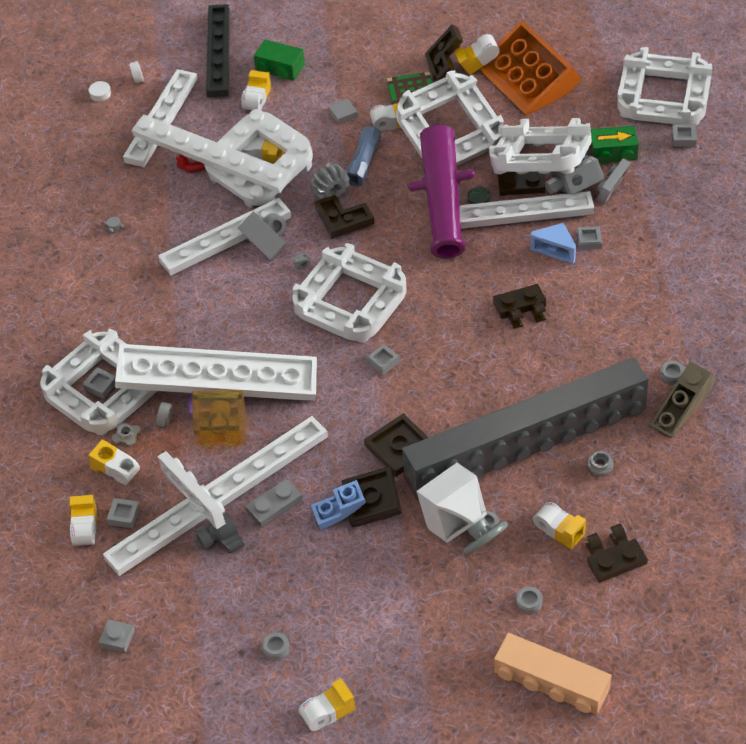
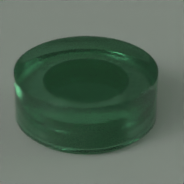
[468,186,490,204]

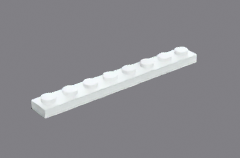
[131,114,292,193]

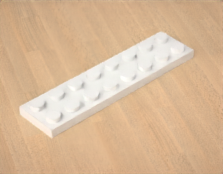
[115,344,317,401]

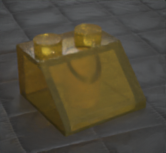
[192,390,248,447]

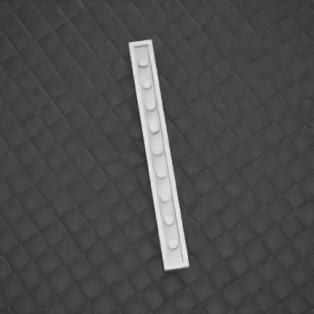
[103,416,328,576]

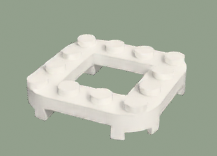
[617,47,712,125]
[396,70,504,166]
[204,109,313,208]
[489,118,592,174]
[292,243,407,343]
[40,329,157,435]

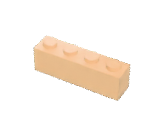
[494,633,611,715]

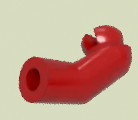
[176,154,206,173]

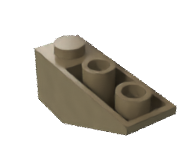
[650,361,717,438]

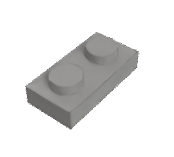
[596,158,631,205]
[245,479,303,528]

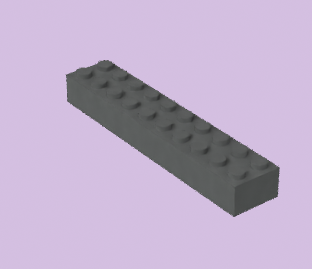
[402,357,648,500]

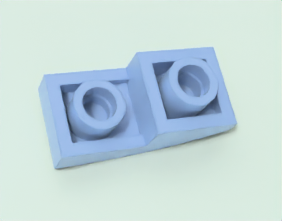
[311,480,366,530]

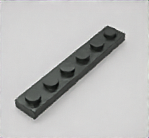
[206,4,230,97]

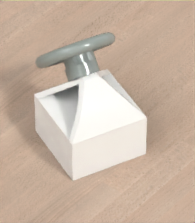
[417,463,508,555]

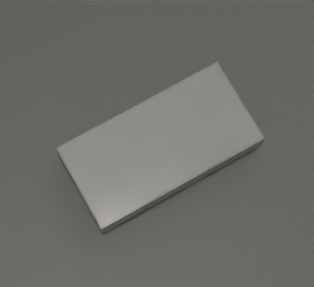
[238,211,287,261]

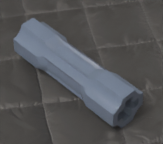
[346,126,381,186]

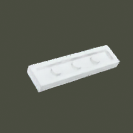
[157,451,226,529]

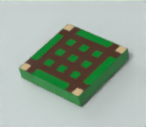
[387,72,432,105]

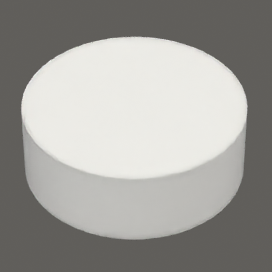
[130,61,144,84]
[89,81,111,102]

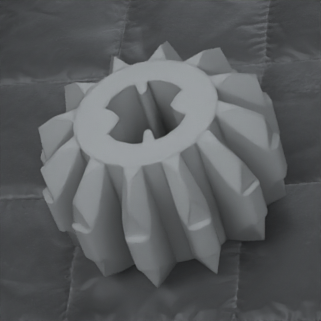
[310,163,350,200]

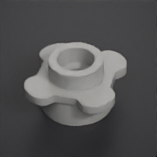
[112,423,141,447]

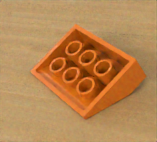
[479,20,582,115]

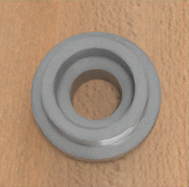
[588,451,614,476]

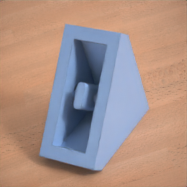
[530,223,576,264]

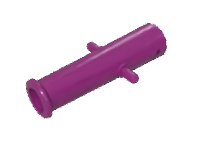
[408,125,475,259]

